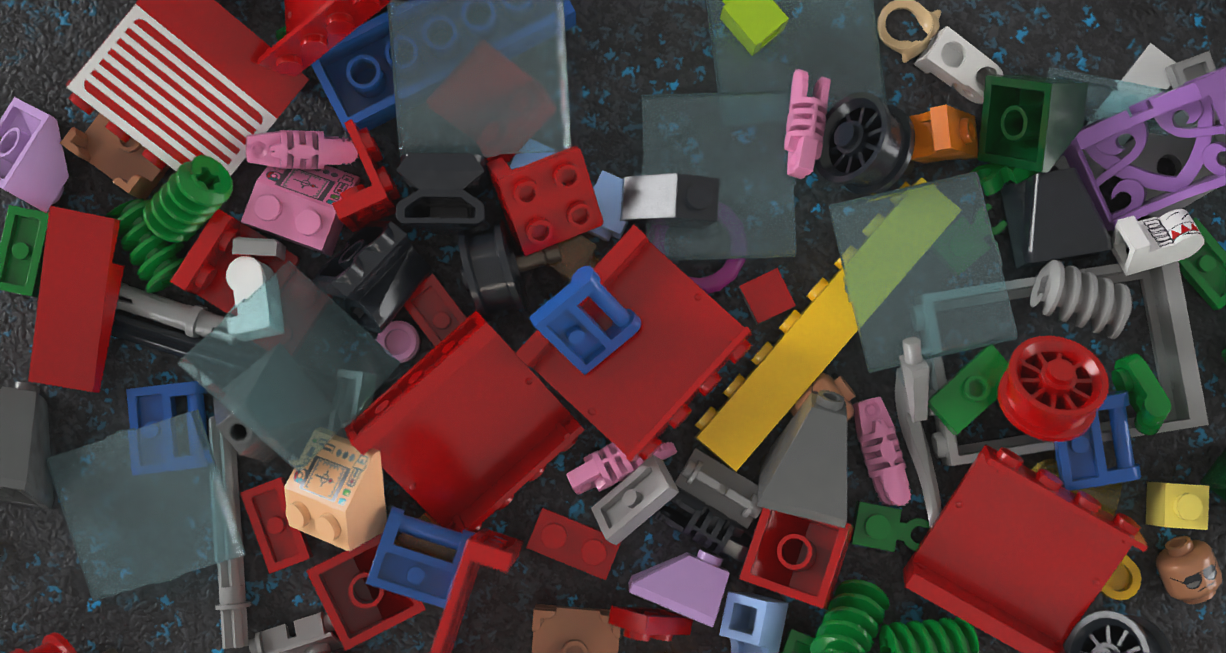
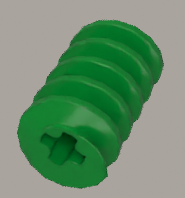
[143,155,233,243]
[106,198,185,293]
[810,579,890,653]
[879,617,980,653]

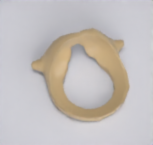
[877,0,941,63]

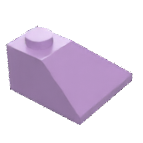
[0,97,69,213]
[628,549,729,627]

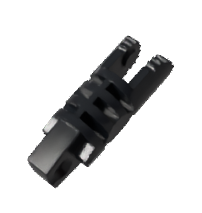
[652,485,753,563]

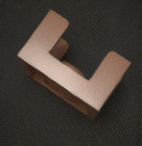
[60,113,170,200]
[532,604,621,653]

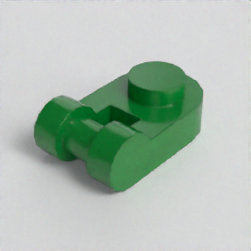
[1111,353,1172,435]

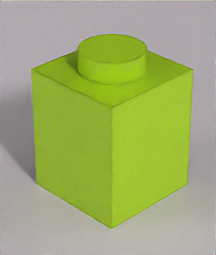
[720,0,789,56]

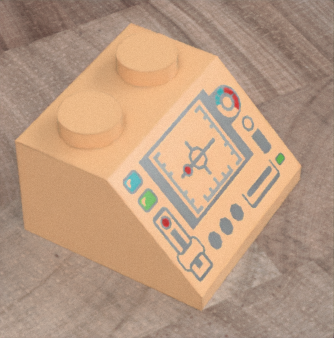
[284,429,387,552]

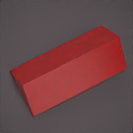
[28,206,125,393]

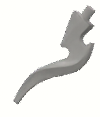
[895,337,942,528]

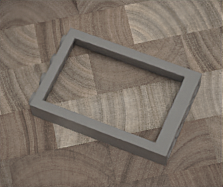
[910,261,1209,466]

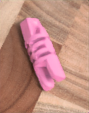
[784,69,831,179]
[246,130,359,169]
[853,397,912,506]
[566,430,677,495]

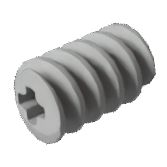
[1030,260,1132,339]

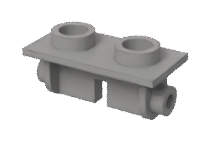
[675,448,763,529]
[248,612,343,653]

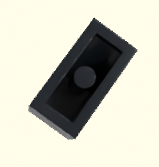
[620,173,720,229]

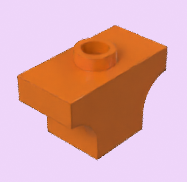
[909,105,979,164]

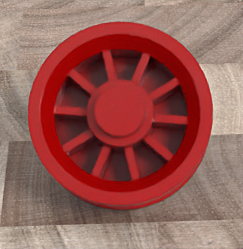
[997,336,1109,442]

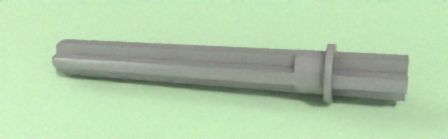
[208,416,251,649]

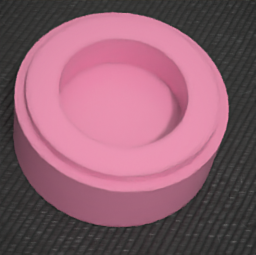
[377,321,421,364]

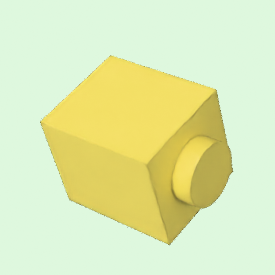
[1146,482,1209,530]

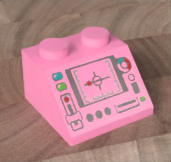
[241,165,361,257]

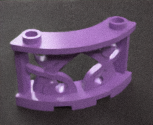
[1060,66,1226,233]

